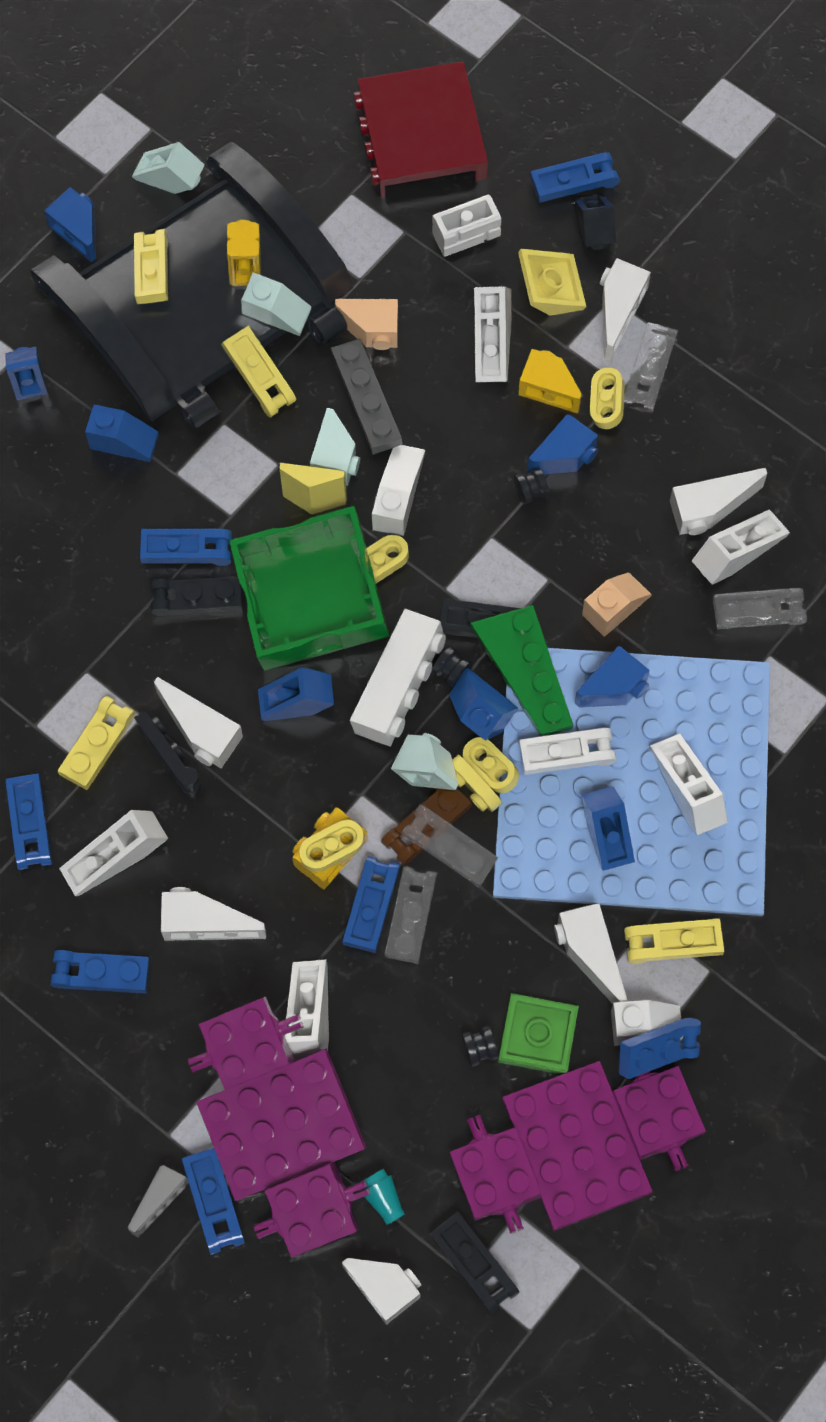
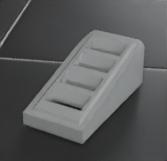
[128,1165,189,1237]

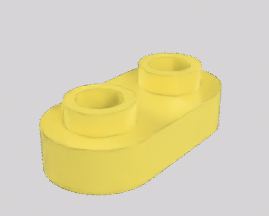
[590,367,625,429]
[367,535,409,583]
[463,737,519,793]
[452,755,502,812]
[299,820,364,872]

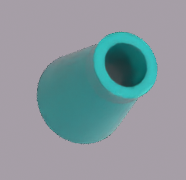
[359,1169,405,1225]

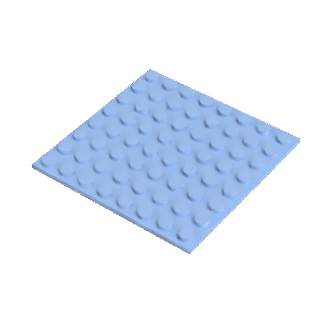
[493,648,770,916]

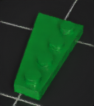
[470,605,573,737]

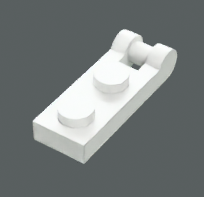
[519,728,617,775]

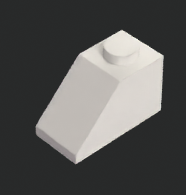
[611,1000,683,1046]
[342,1258,421,1325]

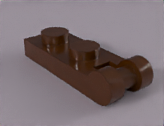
[381,788,472,866]

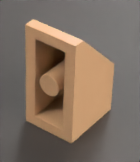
[335,299,398,350]
[582,572,651,637]

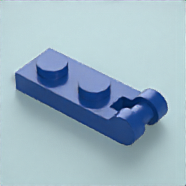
[530,152,620,203]
[140,529,232,566]
[5,773,52,870]
[343,855,401,953]
[50,950,150,994]
[619,1018,701,1079]
[182,1148,245,1255]

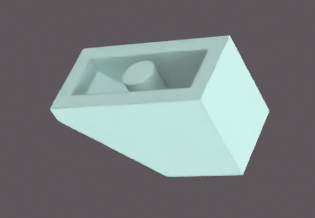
[132,142,205,194]
[241,273,311,336]
[310,408,360,486]
[391,733,458,790]

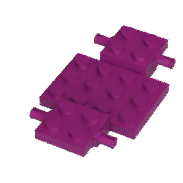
[188,997,370,1258]
[450,1061,706,1234]

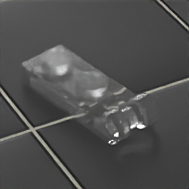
[624,322,678,410]
[713,588,808,629]
[401,805,498,886]
[385,866,437,964]

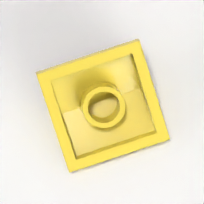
[518,249,586,316]
[280,463,347,515]

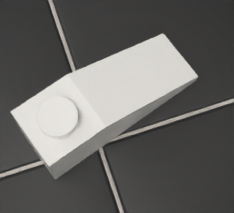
[600,258,651,362]
[474,287,511,382]
[372,445,425,536]
[670,468,767,535]
[692,509,790,585]
[154,677,243,768]
[650,734,728,835]
[59,810,168,896]
[161,887,266,941]
[554,903,628,1004]
[285,960,329,1061]

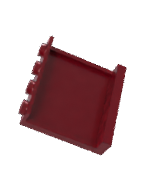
[353,61,488,197]

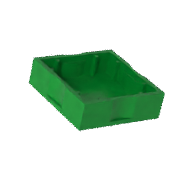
[229,506,390,671]

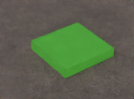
[498,993,579,1075]

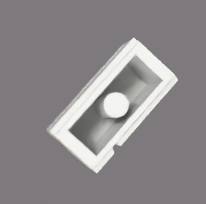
[432,194,501,257]

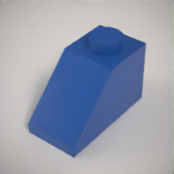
[45,187,96,262]
[5,347,48,400]
[85,404,159,462]
[528,414,598,475]
[575,646,650,708]
[258,667,334,721]
[449,668,518,741]
[581,786,635,871]

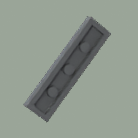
[331,339,402,454]

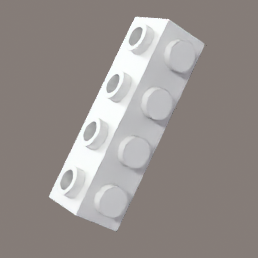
[350,609,446,746]

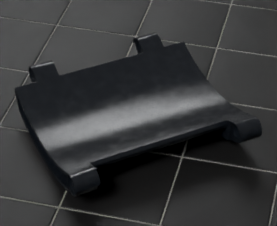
[30,141,353,430]

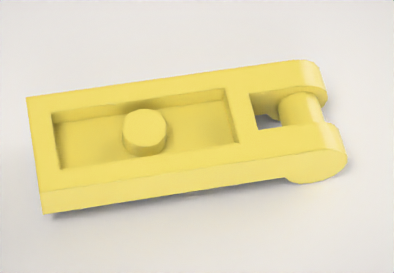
[134,229,168,305]
[221,326,296,418]
[58,696,135,790]
[624,919,724,964]

